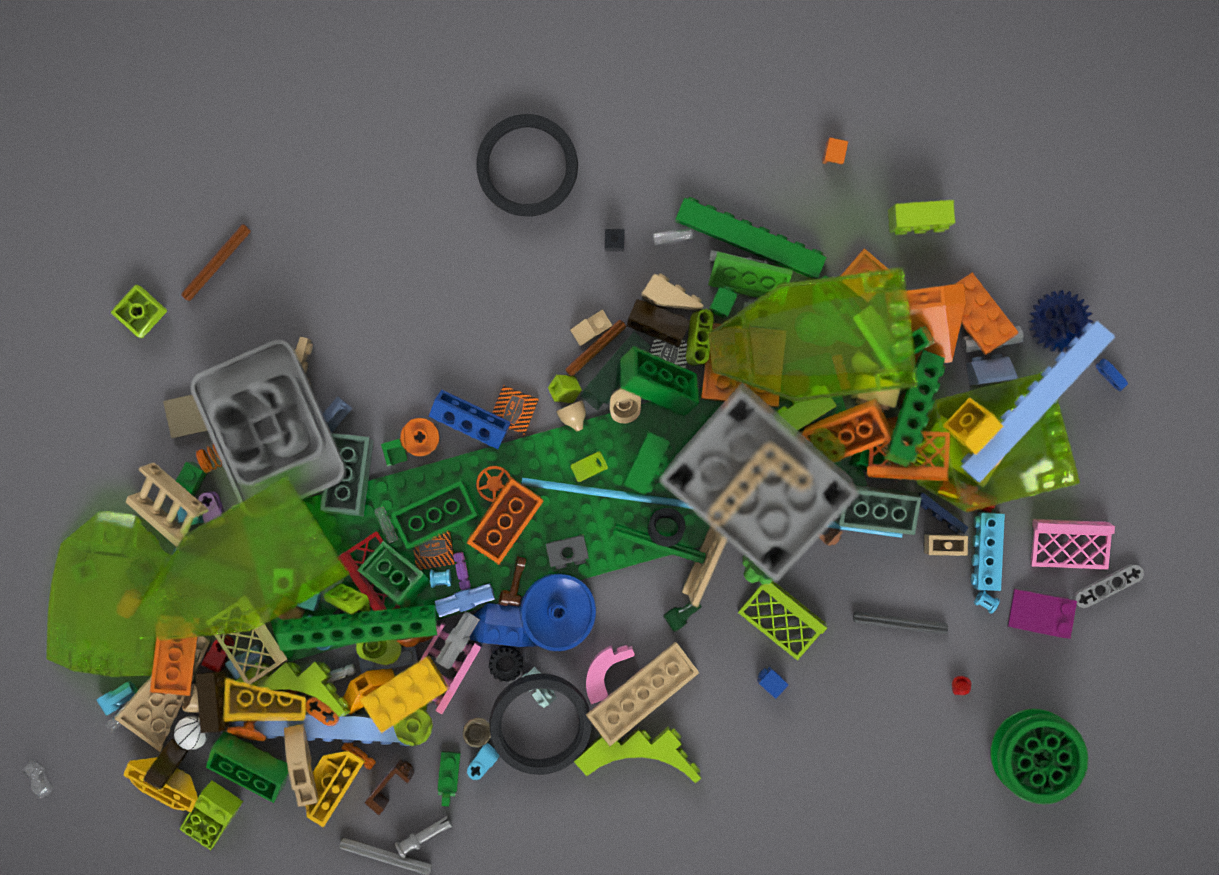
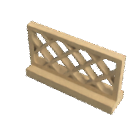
[682,525,727,607]
[206,595,288,685]

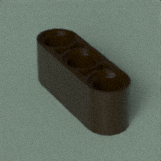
[143,738,189,790]

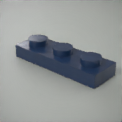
[917,492,969,534]

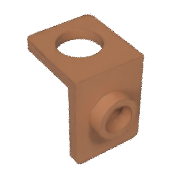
[819,528,843,546]

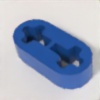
[1095,358,1128,391]

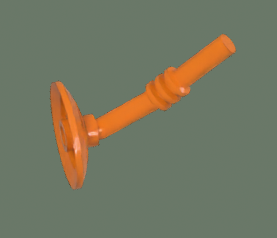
[227,690,299,741]

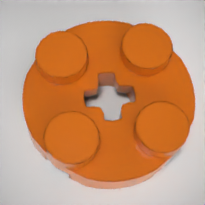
[400,418,440,456]

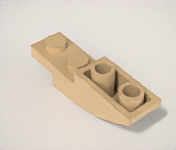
[284,724,319,807]

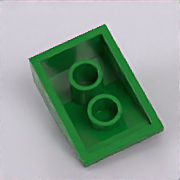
[357,541,430,608]

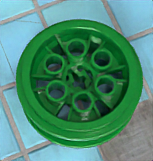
[990,709,1088,804]

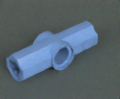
[435,583,495,617]

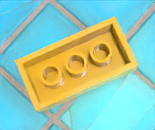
[360,656,450,733]

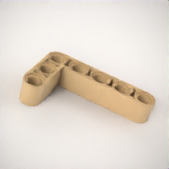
[708,442,811,526]

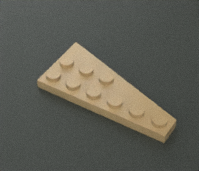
[115,631,210,752]

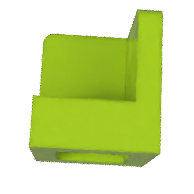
[548,374,582,403]

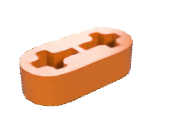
[306,697,339,726]

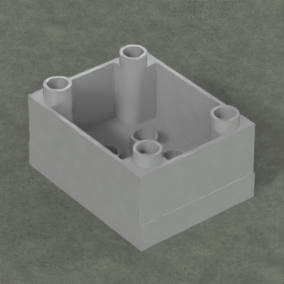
[660,382,858,581]

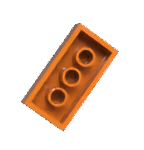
[802,398,892,462]
[467,477,544,564]

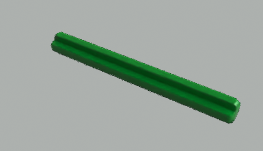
[613,525,706,564]

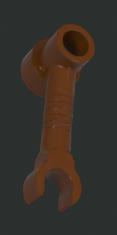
[499,556,526,606]

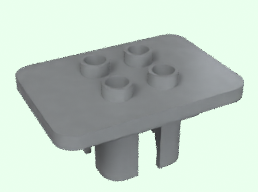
[191,340,346,518]

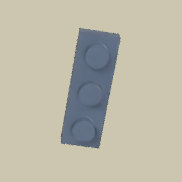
[358,646,419,674]

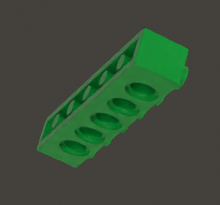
[884,350,946,467]

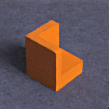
[822,138,848,164]

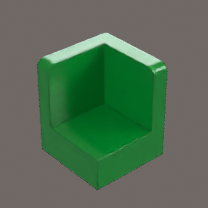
[381,439,408,466]

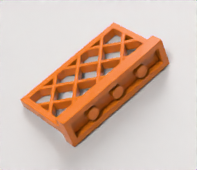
[867,430,950,481]

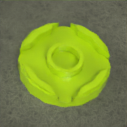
[394,708,433,746]

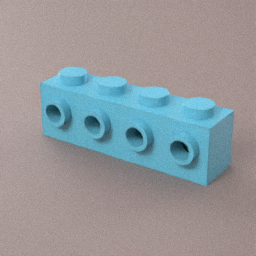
[971,512,1005,591]

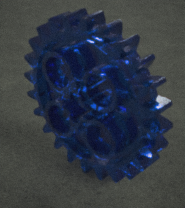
[1028,290,1093,353]

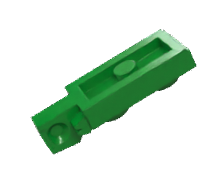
[437,751,461,807]

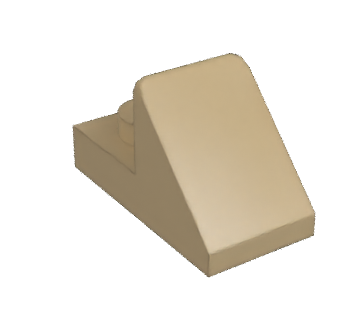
[570,310,613,346]

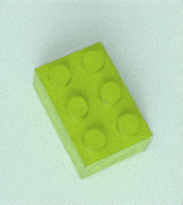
[888,200,955,235]

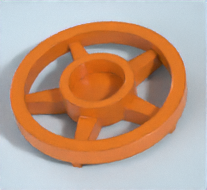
[476,466,511,502]

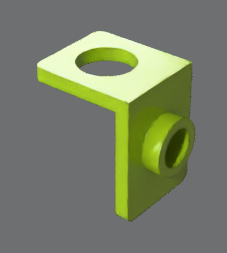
[570,451,608,482]

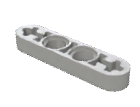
[1073,564,1144,608]

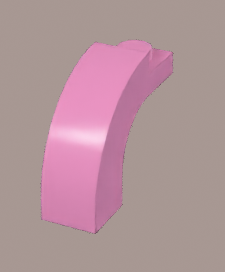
[586,645,635,704]

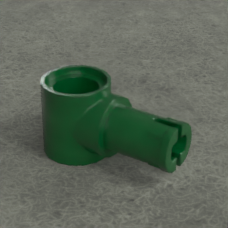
[663,602,702,632]

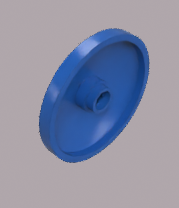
[520,574,596,651]

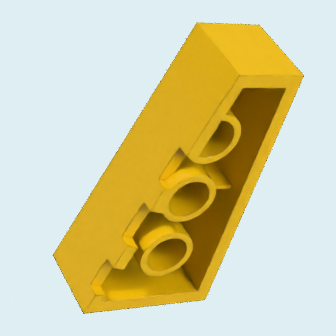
[224,678,306,722]

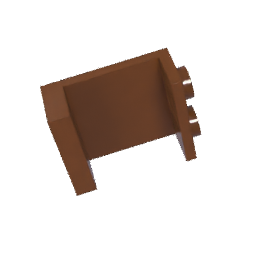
[365,759,415,815]

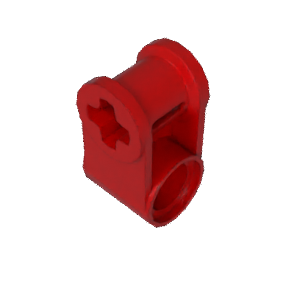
[202,635,235,672]

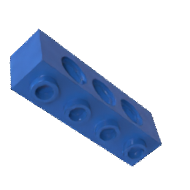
[429,390,511,449]

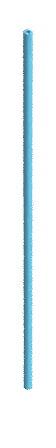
[522,478,903,538]

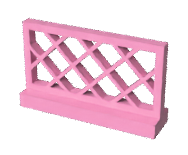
[1031,519,1115,569]

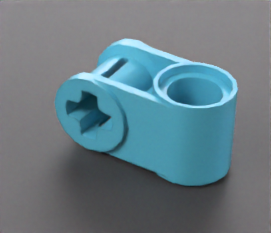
[467,743,500,780]

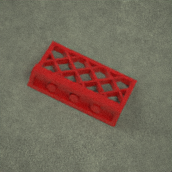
[338,531,419,611]

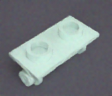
[521,667,557,708]

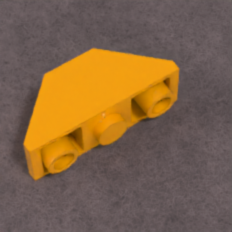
[343,668,396,715]

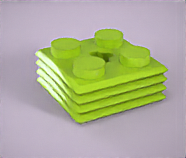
[111,285,167,338]

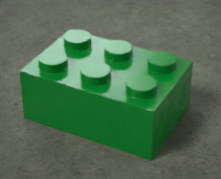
[624,432,672,495]

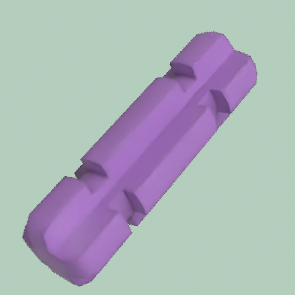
[453,552,471,590]

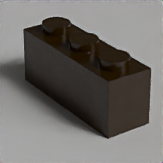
[626,299,690,348]
[196,671,232,733]

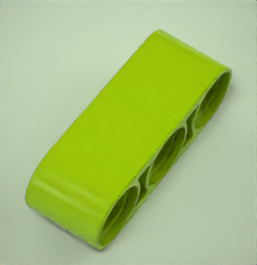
[686,309,714,366]

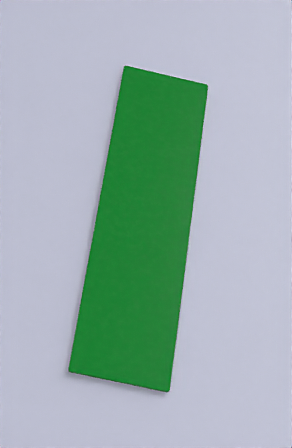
[242,352,867,662]

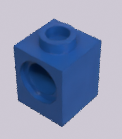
[757,666,789,699]

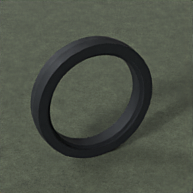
[476,114,578,217]
[489,673,591,775]

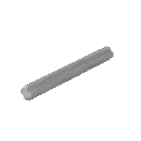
[339,838,432,875]

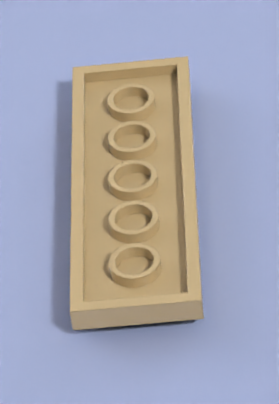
[586,642,699,746]

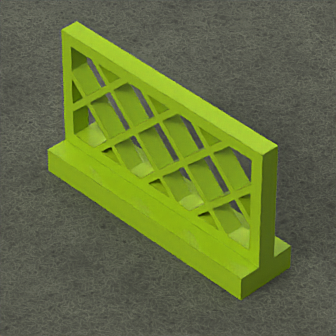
[738,581,827,661]

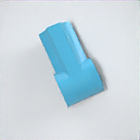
[96,681,138,716]

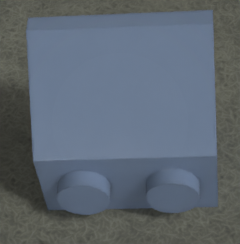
[966,354,1018,386]

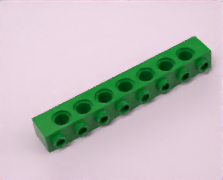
[276,605,437,651]

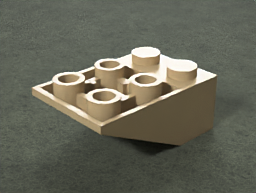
[641,273,704,311]

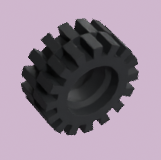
[488,646,524,682]

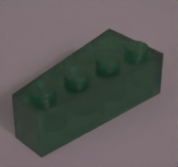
[580,332,651,410]

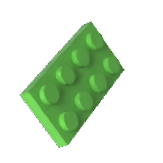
[708,252,793,304]

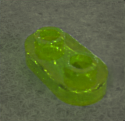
[811,428,846,462]

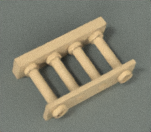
[126,462,209,549]

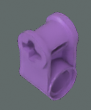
[198,491,228,530]

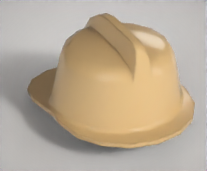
[610,389,641,424]

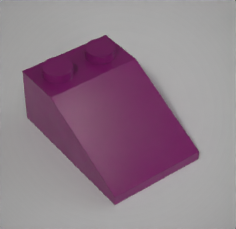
[1007,589,1077,639]

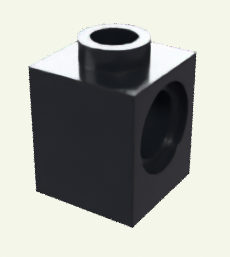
[605,229,624,251]

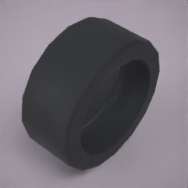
[648,508,686,547]

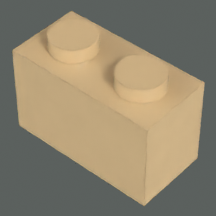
[924,534,968,555]

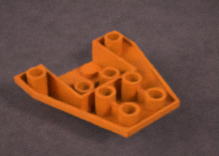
[886,283,966,366]

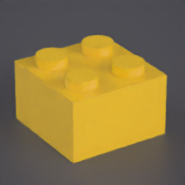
[943,397,1004,455]

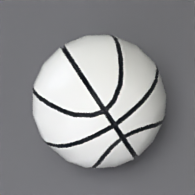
[174,716,209,750]

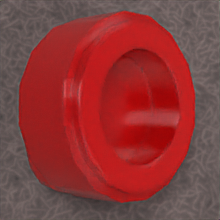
[952,676,972,695]

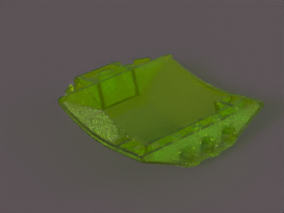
[912,373,1080,513]
[46,510,171,677]

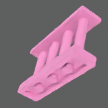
[420,623,482,714]

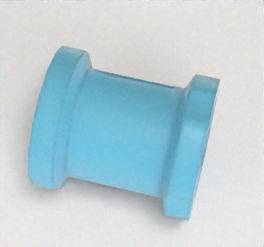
[430,569,451,588]
[974,590,1000,614]

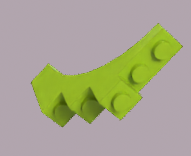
[236,662,350,717]
[574,726,701,783]

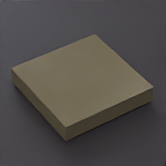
[163,395,208,439]

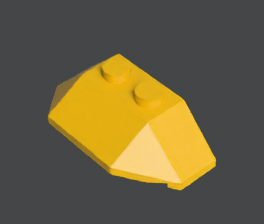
[305,751,365,827]
[124,757,198,812]

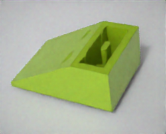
[179,780,244,850]

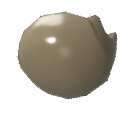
[463,717,491,748]

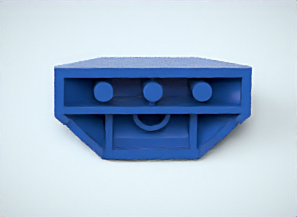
[469,603,538,647]

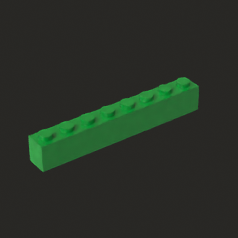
[675,197,827,280]

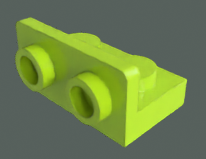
[324,583,370,614]

